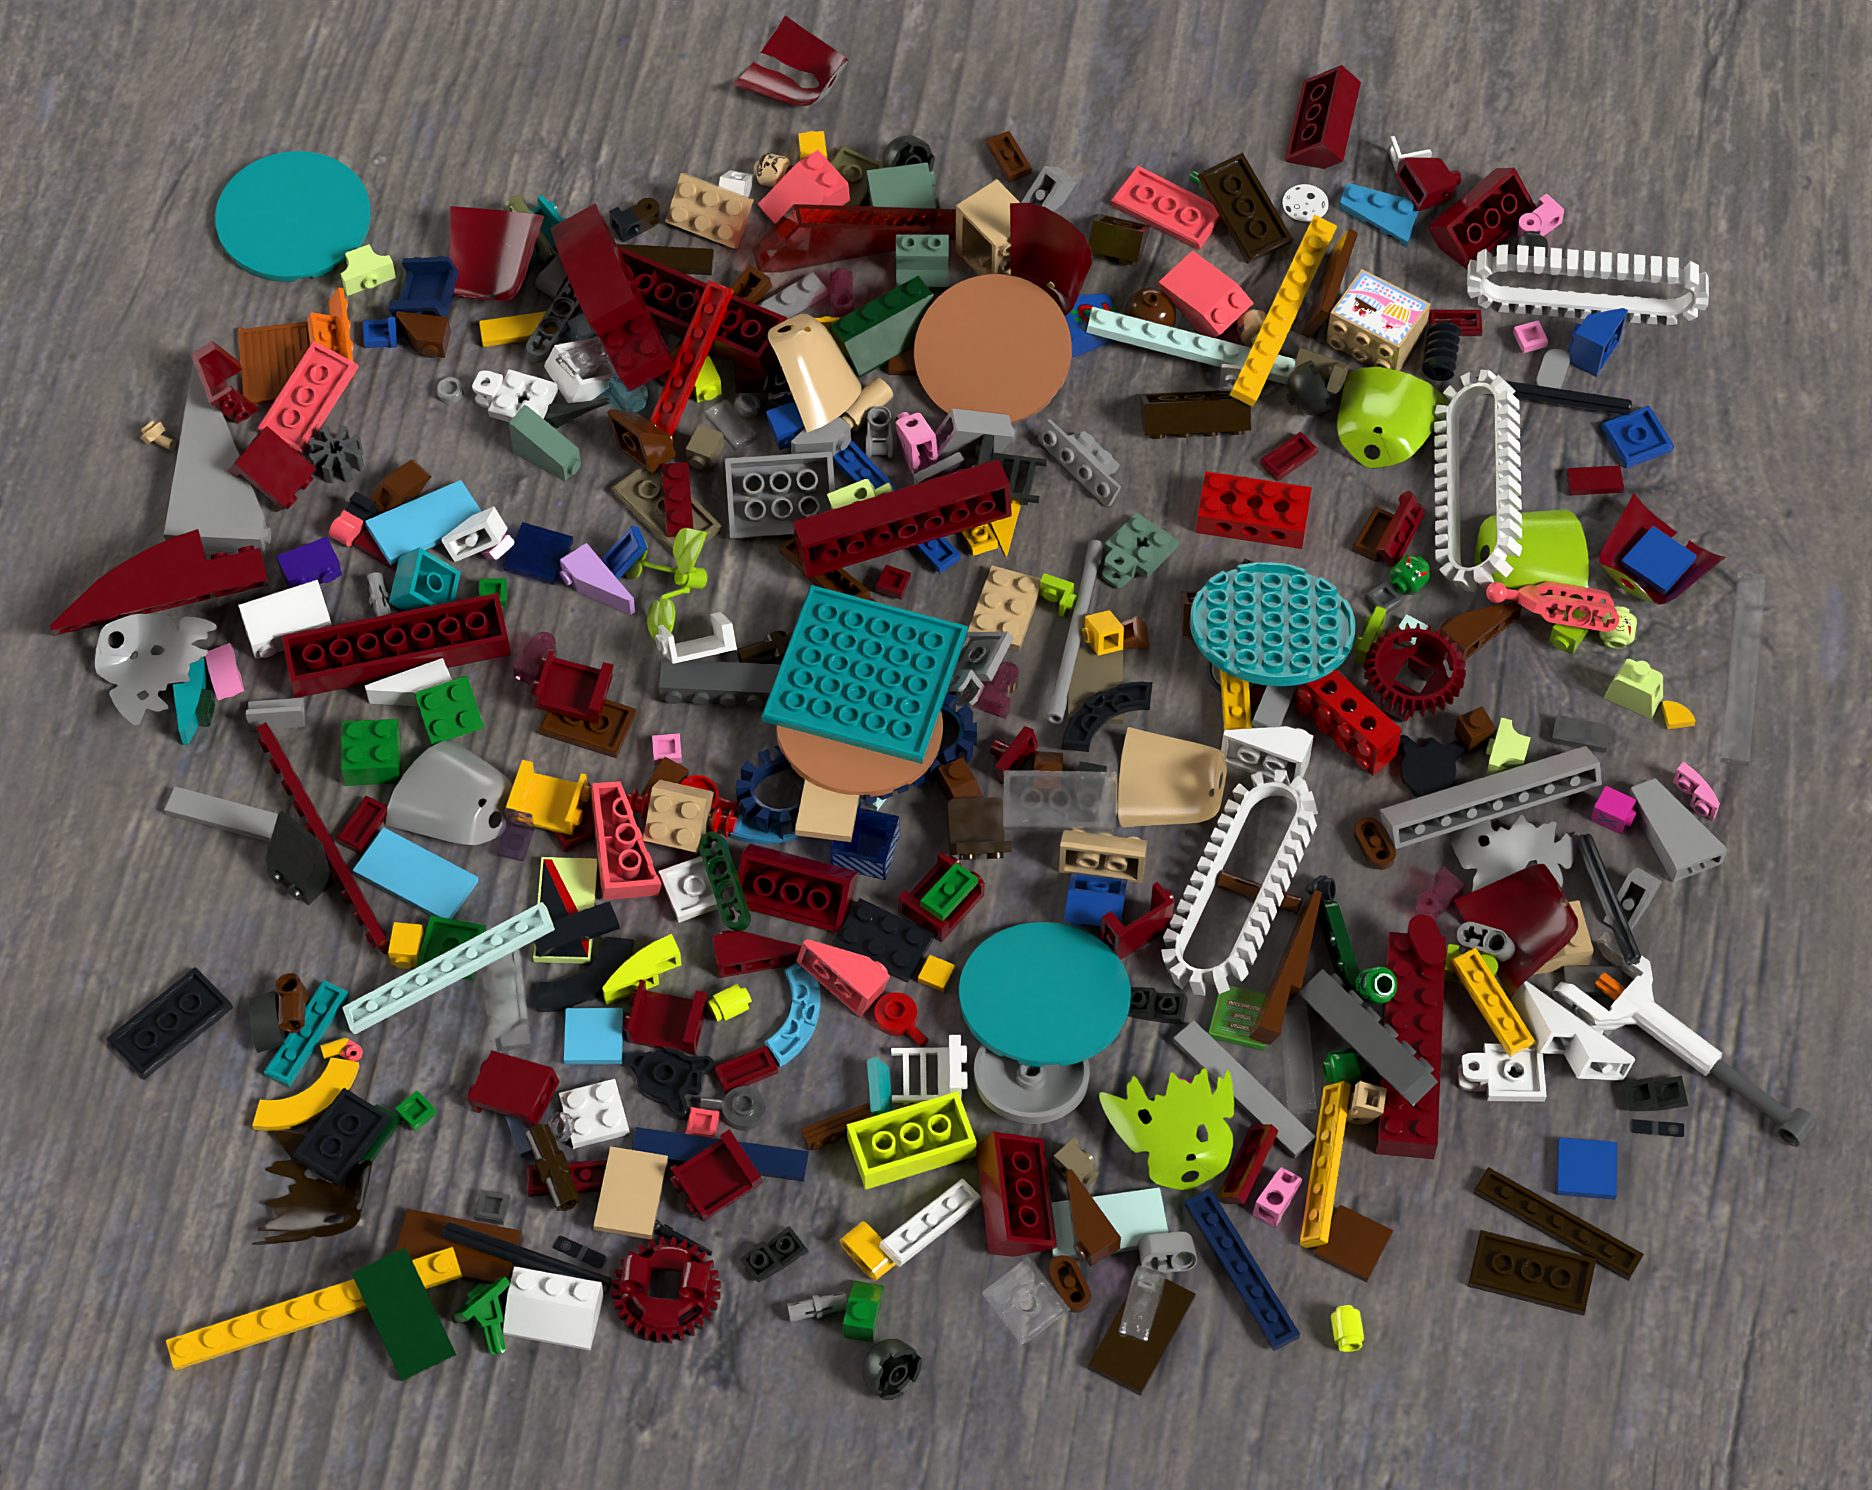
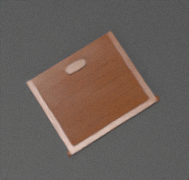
[238,321,310,405]

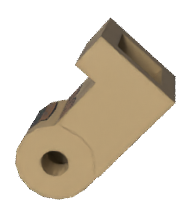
[1346,1081,1387,1125]

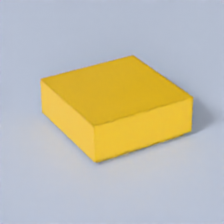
[918,955,956,993]

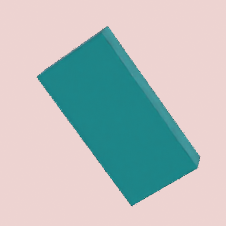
[867,1057,893,1116]

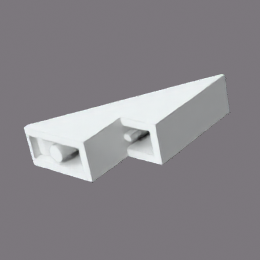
[1511,981,1635,1080]

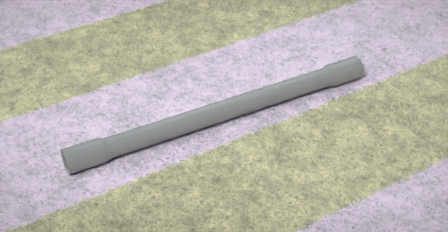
[1046,540,1104,724]

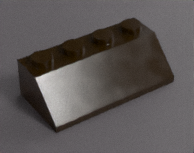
[1140,390,1251,439]

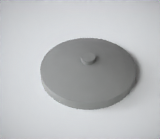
[974,1044,1090,1124]

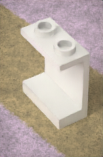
[655,612,737,664]

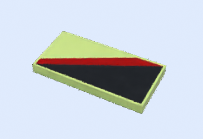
[533,857,598,964]

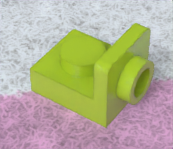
[1040,573,1077,618]

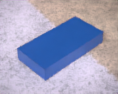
[601,526,648,580]

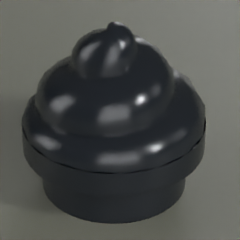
[1305,875,1336,903]

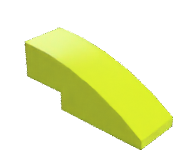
[602,934,682,1005]

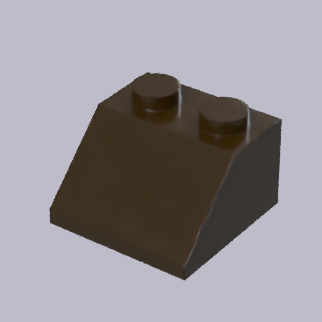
[1088,214,1151,265]

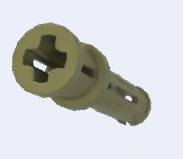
[503,195,557,266]

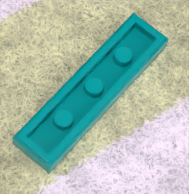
[264,980,349,1088]

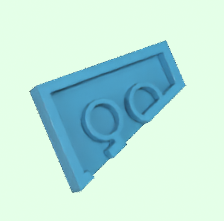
[1339,183,1419,248]

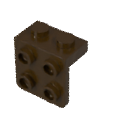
[947,797,1012,860]

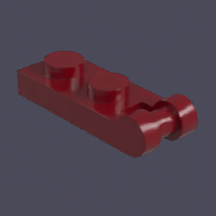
[1376,491,1426,567]

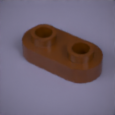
[1354,817,1396,870]
[1049,1255,1091,1313]

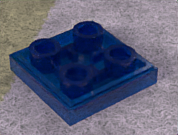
[503,522,573,585]

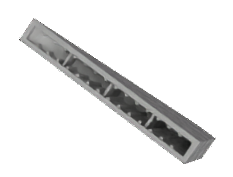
[164,362,271,554]

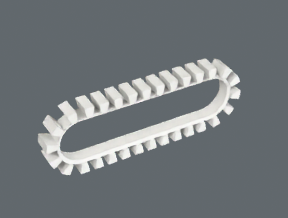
[1467,245,1709,325]
[1434,370,1522,592]
[1161,769,1318,996]

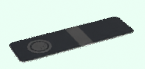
[1632,1119,1684,1137]
[553,1236,606,1269]

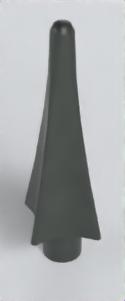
[544,398,610,428]

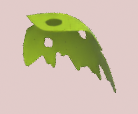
[1099,1068,1234,1190]

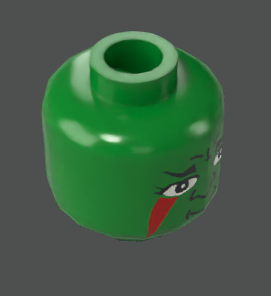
[1390,555,1430,595]

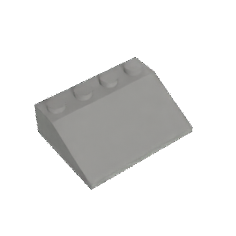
[725,452,835,539]

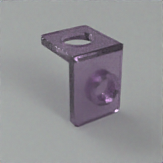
[497,808,535,861]

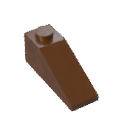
[1440,601,1522,660]
[938,757,984,801]
[1066,1169,1121,1267]

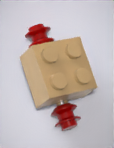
[627,780,738,853]

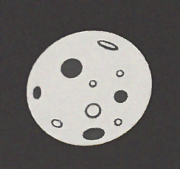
[1282,184,1329,222]

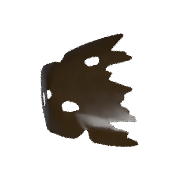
[252,1131,373,1245]

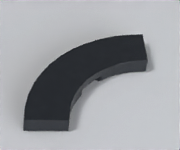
[1061,682,1153,752]
[536,937,634,1012]

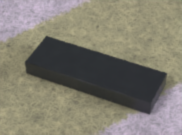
[533,901,620,957]

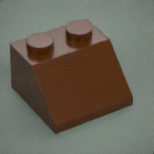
[607,409,676,473]

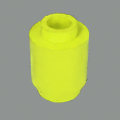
[707,984,752,1022]
[1331,1305,1364,1352]

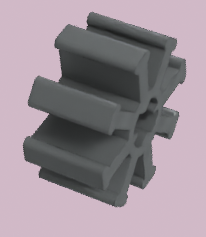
[309,425,364,484]

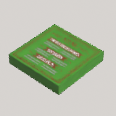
[1209,986,1266,1051]

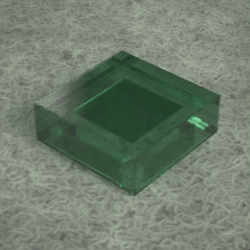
[196,689,216,727]

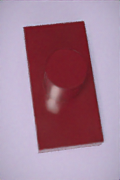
[990,726,1039,786]

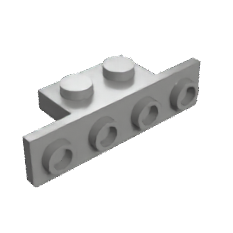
[1037,419,1121,507]

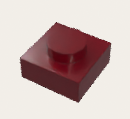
[876,565,911,600]

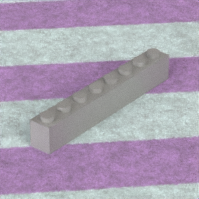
[1380,746,1602,849]

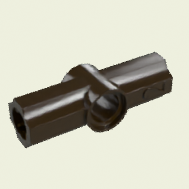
[737,630,793,665]
[525,1124,580,1212]

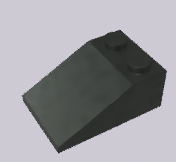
[265,811,333,905]

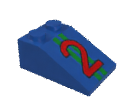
[1065,293,1119,358]

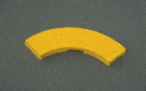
[252,1057,360,1131]

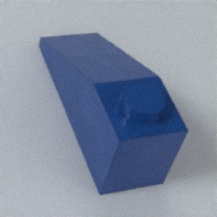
[766,402,805,450]

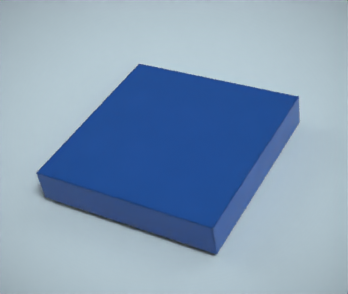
[1601,406,1674,469]
[1620,526,1697,595]
[1557,1137,1617,1200]

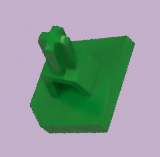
[451,1277,511,1355]

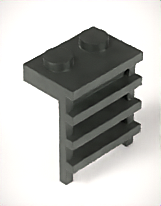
[972,434,1047,505]

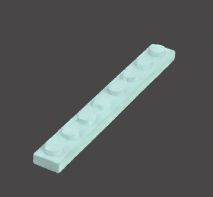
[1086,307,1296,384]
[342,902,555,1034]

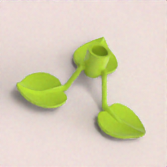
[624,528,707,642]

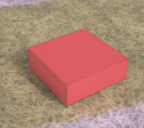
[685,1107,720,1138]

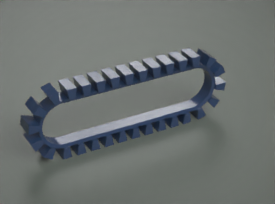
[736,693,977,835]

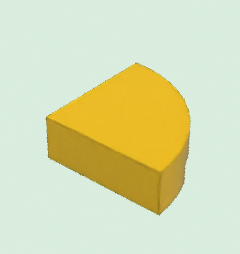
[1661,701,1696,729]

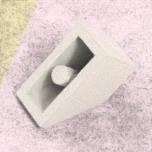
[719,170,754,197]
[441,507,508,562]

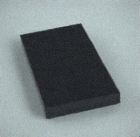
[106,967,233,1080]

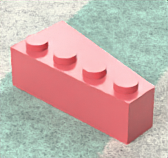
[590,781,661,900]

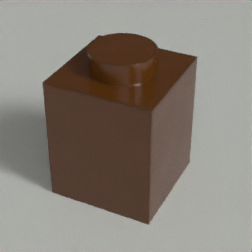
[1455,706,1496,754]

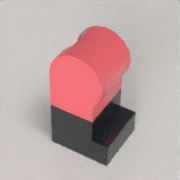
[329,491,378,547]

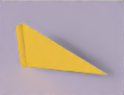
[991,500,1021,558]

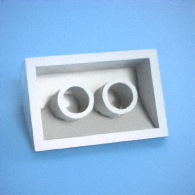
[238,580,332,660]
[503,1267,604,1351]

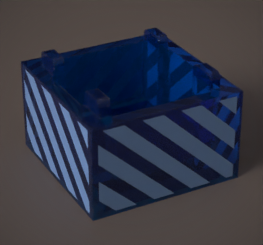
[830,807,900,880]

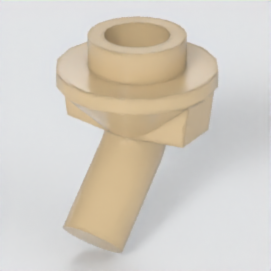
[140,420,176,450]

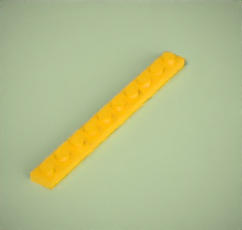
[1230,214,1337,407]
[166,1247,462,1371]

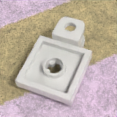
[472,369,558,422]
[1457,1044,1547,1102]

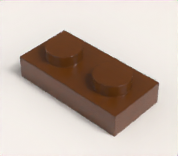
[986,131,1032,183]

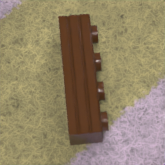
[801,1103,874,1151]

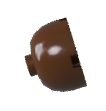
[1125,287,1176,328]

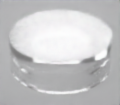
[547,1112,574,1142]

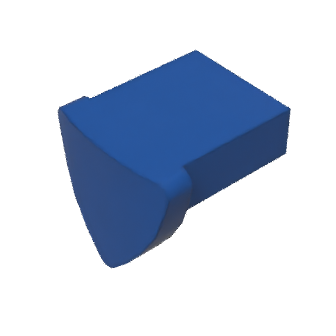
[363,316,398,348]

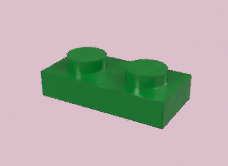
[920,863,978,922]

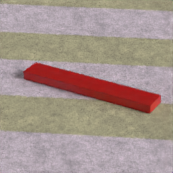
[650,280,734,437]

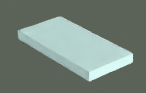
[1051,1188,1169,1259]

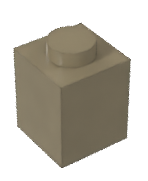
[686,424,724,472]

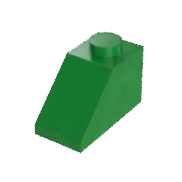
[843,1281,884,1342]

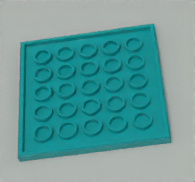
[762,585,968,764]

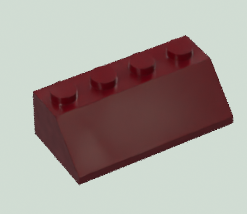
[1285,65,1361,169]
[1428,167,1537,270]
[734,844,858,933]
[976,1132,1057,1257]

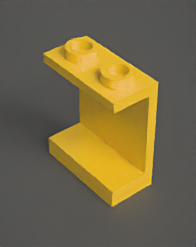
[506,760,591,835]

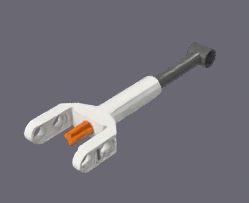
[1552,932,1816,1147]

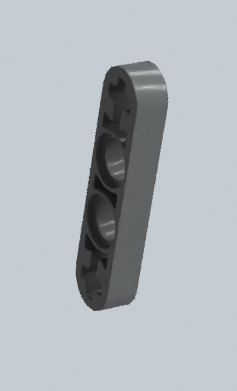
[526,280,581,363]

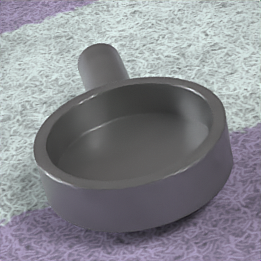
[700,1086,766,1131]

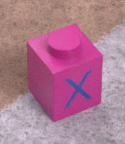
[1591,786,1637,834]

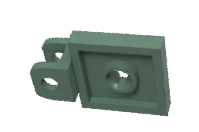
[1102,513,1179,588]

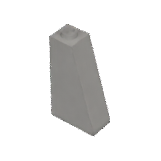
[1628,778,1727,883]

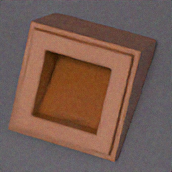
[1120,616,1149,650]

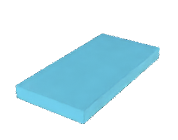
[365,480,482,565]
[353,827,479,919]

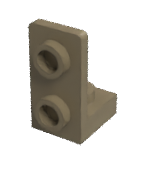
[1294,348,1350,394]

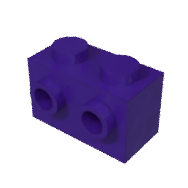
[276,536,342,589]

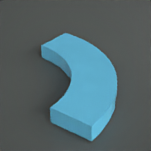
[765,963,821,1067]

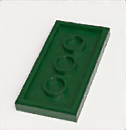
[351,1247,456,1382]

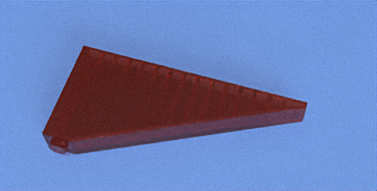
[753,204,956,273]

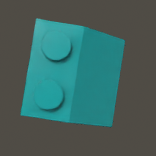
[389,547,461,611]

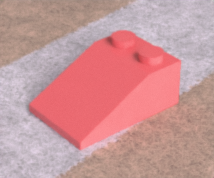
[758,150,850,240]
[1157,250,1254,338]
[796,939,890,1017]

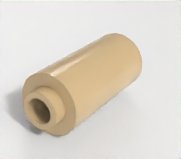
[839,378,893,431]

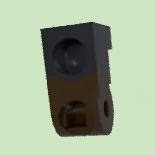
[609,198,660,243]

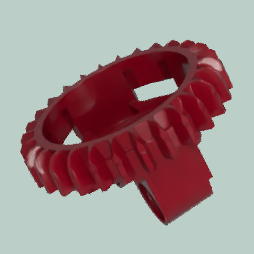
[1364,623,1466,722]
[611,1237,721,1344]

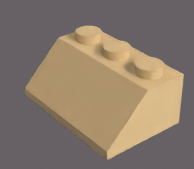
[1059,829,1148,883]

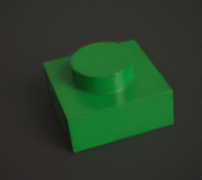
[479,578,507,607]
[395,1090,437,1132]

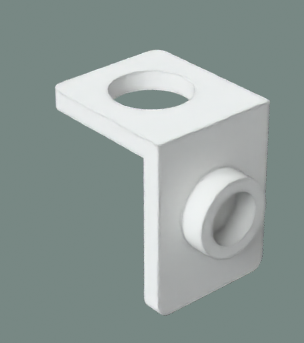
[1388,136,1432,173]
[1219,364,1243,389]

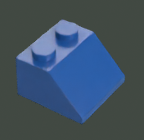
[1568,308,1628,377]
[1064,873,1127,929]

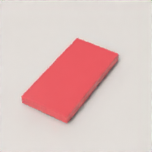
[1111,165,1222,250]
[257,341,359,455]

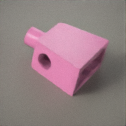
[895,412,938,475]

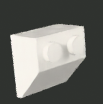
[544,337,620,403]

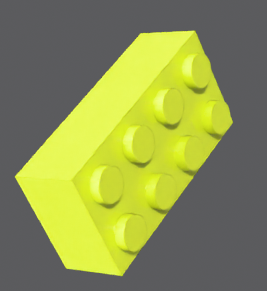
[847,1091,977,1190]

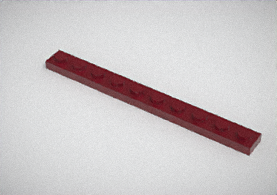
[256,722,390,954]

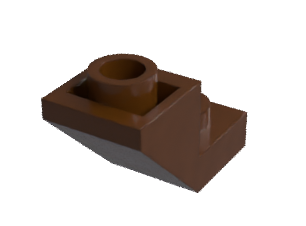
[369,459,432,513]

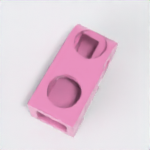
[1517,194,1564,237]
[1252,1167,1303,1228]

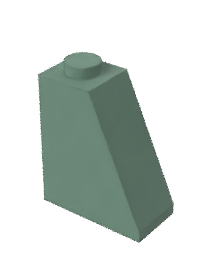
[509,404,581,481]

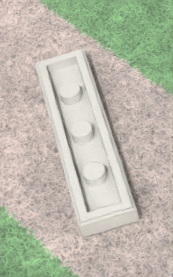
[879,1178,982,1267]

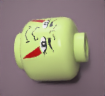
[1599,606,1637,649]

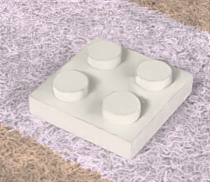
[659,856,731,923]
[559,1079,630,1149]

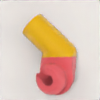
[320,1038,363,1061]

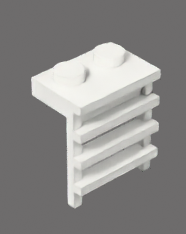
[891,1035,967,1105]

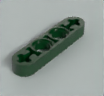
[699,832,751,932]
[1318,901,1360,993]

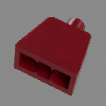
[1395,157,1461,211]

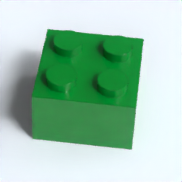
[342,719,401,786]

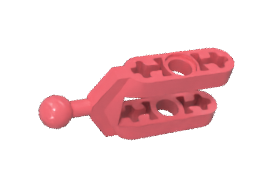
[1486,581,1619,632]

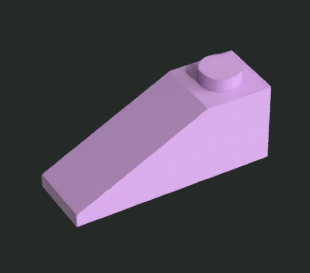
[560,543,635,615]

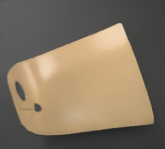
[768,314,862,432]
[1118,727,1227,827]

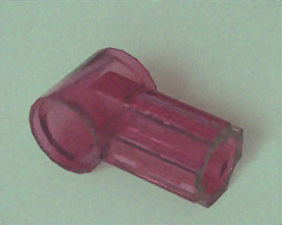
[830,268,854,318]

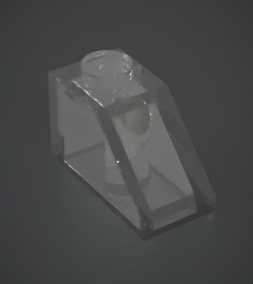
[1119,1265,1167,1340]

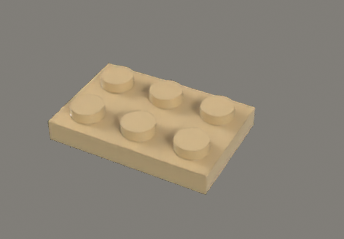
[665,173,754,249]
[968,565,1041,651]

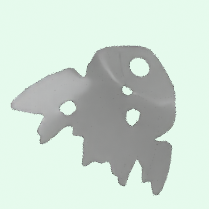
[95,614,217,725]
[1449,815,1579,892]

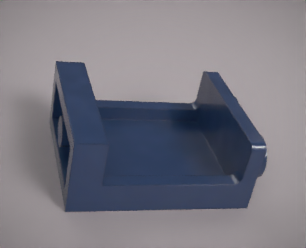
[388,256,459,322]

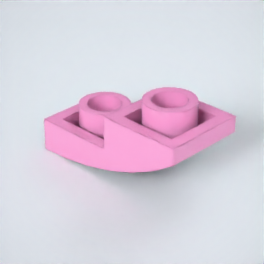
[205,643,244,701]
[1673,762,1720,821]

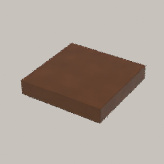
[1314,1205,1393,1282]

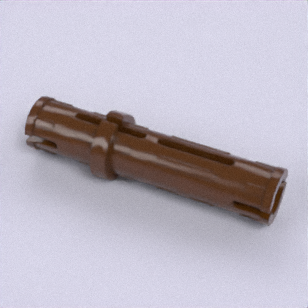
[1217,871,1303,915]

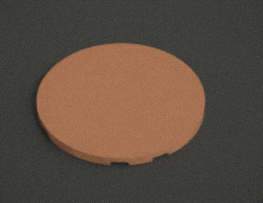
[914,274,1072,425]
[776,711,943,797]

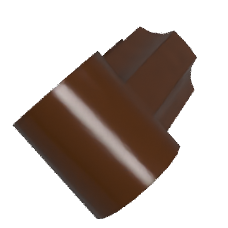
[275,973,309,1034]

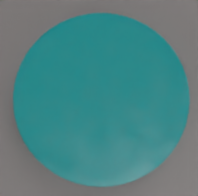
[215,151,371,282]
[1190,562,1356,686]
[959,922,1131,1067]

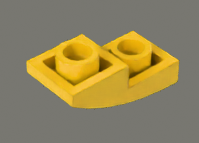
[961,524,998,556]

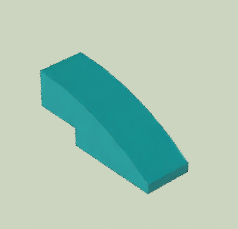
[173,657,208,745]

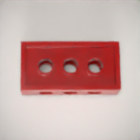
[1196,471,1312,549]
[1295,669,1402,776]

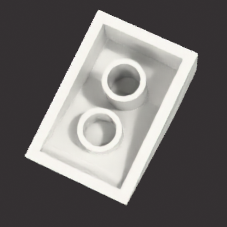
[1221,726,1313,784]

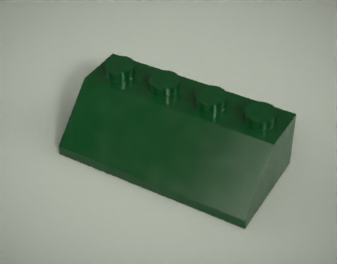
[830,275,935,378]

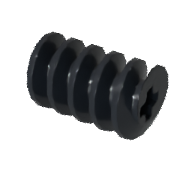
[1422,322,1461,381]

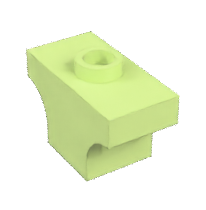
[341,244,396,296]
[1485,717,1531,777]

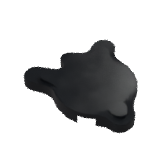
[1398,735,1465,798]
[629,1047,714,1120]

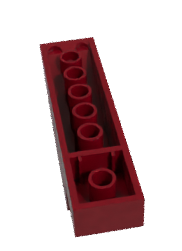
[550,203,676,392]
[50,529,269,636]

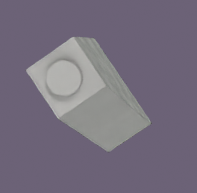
[935,409,1014,461]

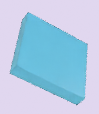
[564,1008,624,1065]

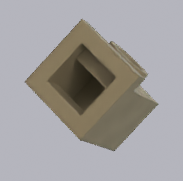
[1053,1137,1099,1186]

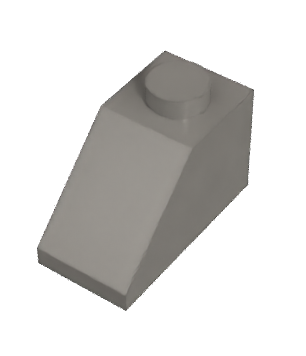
[1021,166,1077,211]
[791,416,851,456]
[1603,867,1662,931]

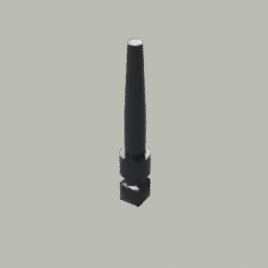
[654,1220,713,1256]

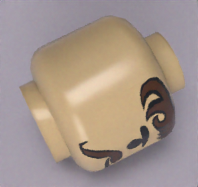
[754,153,793,188]

